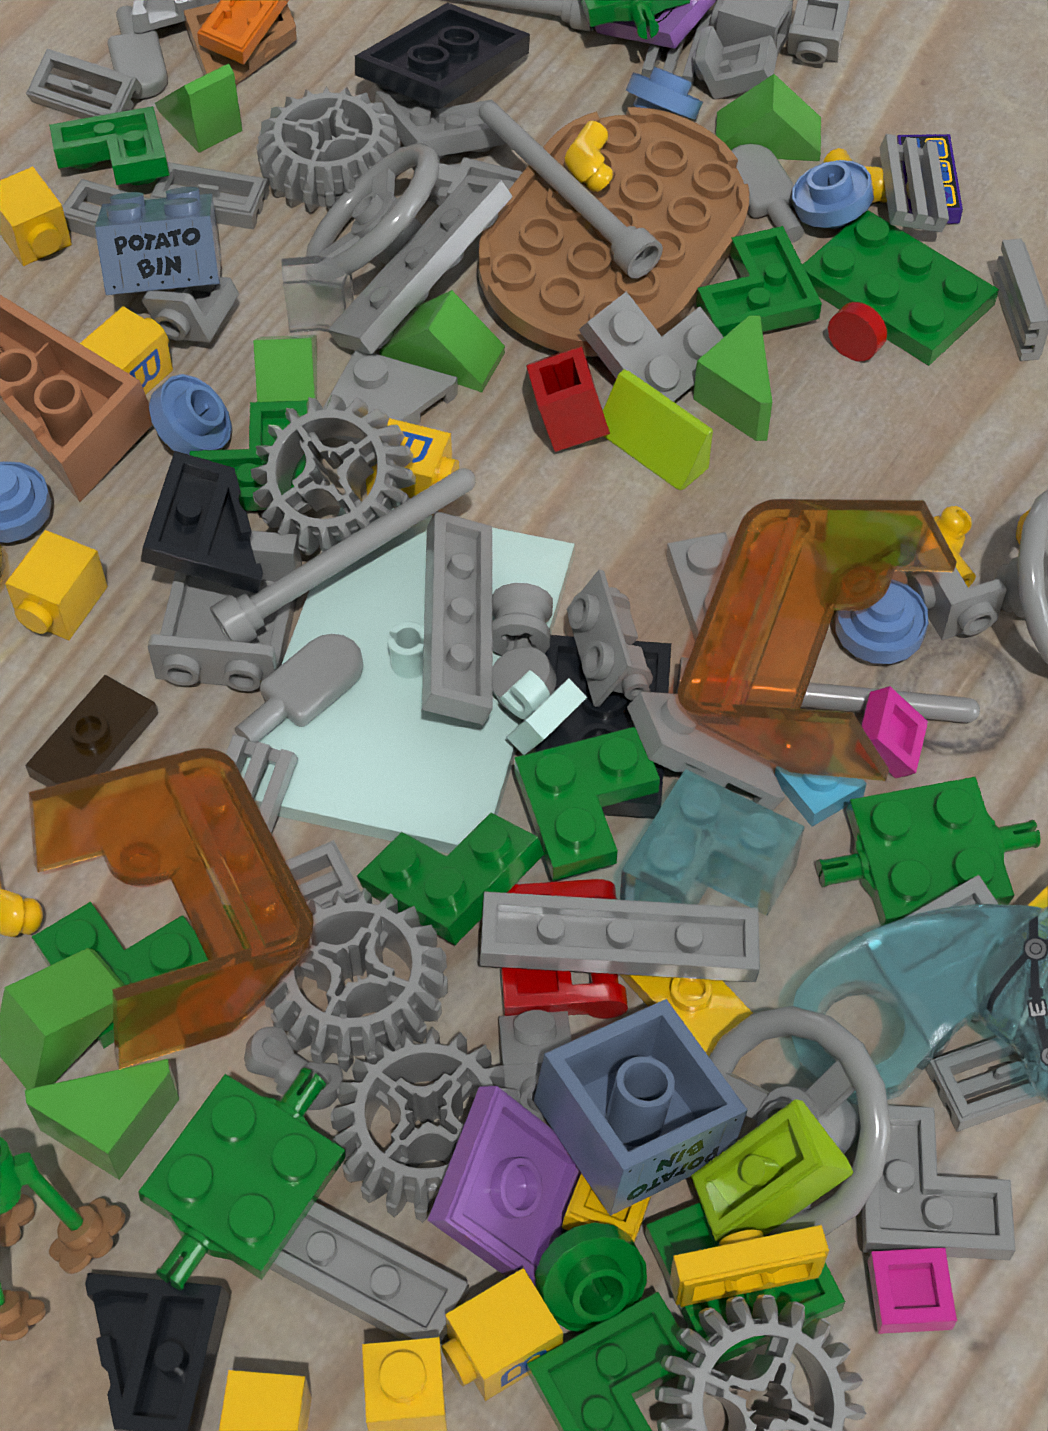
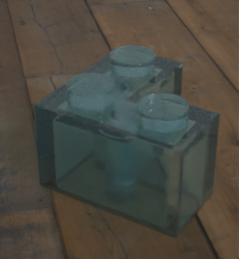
[620,769,805,916]

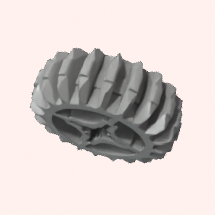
[257,86,401,213]
[251,393,416,555]
[262,887,448,1072]
[331,1027,521,1223]
[655,1295,867,1431]

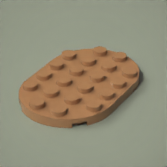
[477,107,749,356]

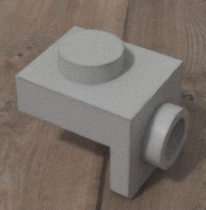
[788,0,850,64]
[693,26,778,100]
[142,277,239,342]
[908,542,1007,640]
[499,1010,572,1120]

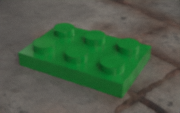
[802,210,999,366]

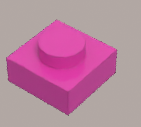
[857,686,928,778]
[868,1248,957,1334]

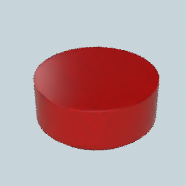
[828,302,887,361]

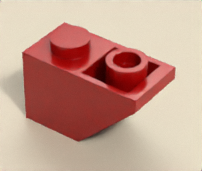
[526,345,610,452]

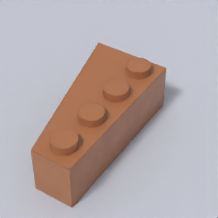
[0,295,152,502]

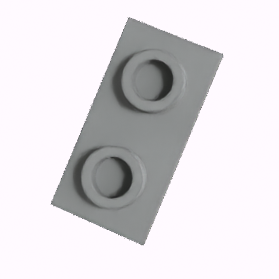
[566,570,653,707]

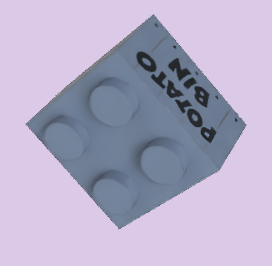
[95,187,221,295]
[534,999,748,1216]

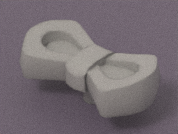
[244,1027,343,1111]

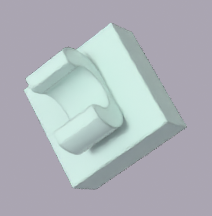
[500,670,587,755]

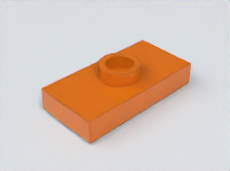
[197,0,289,65]

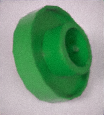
[535,1222,647,1332]

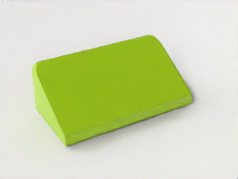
[603,369,713,490]
[691,1099,854,1242]

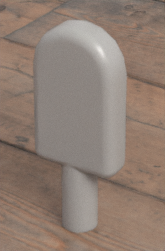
[107,6,167,99]
[732,144,804,243]
[235,633,364,743]

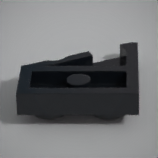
[141,451,263,593]
[85,1273,230,1431]

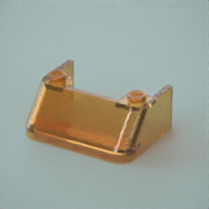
[678,499,957,781]
[29,748,314,1069]

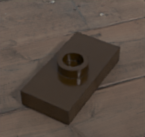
[25,675,158,806]

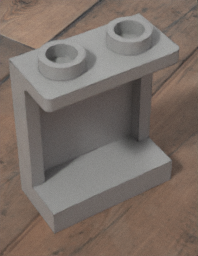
[148,531,302,691]

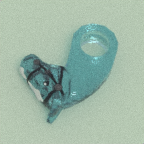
[791,904,1048,1105]

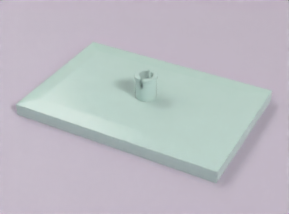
[232,507,575,854]

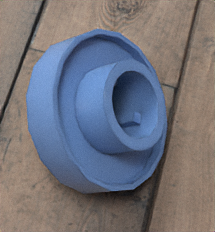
[626,66,703,120]
[792,160,874,229]
[149,374,232,455]
[0,461,52,543]
[835,578,929,664]

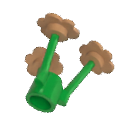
[0,1137,126,1341]

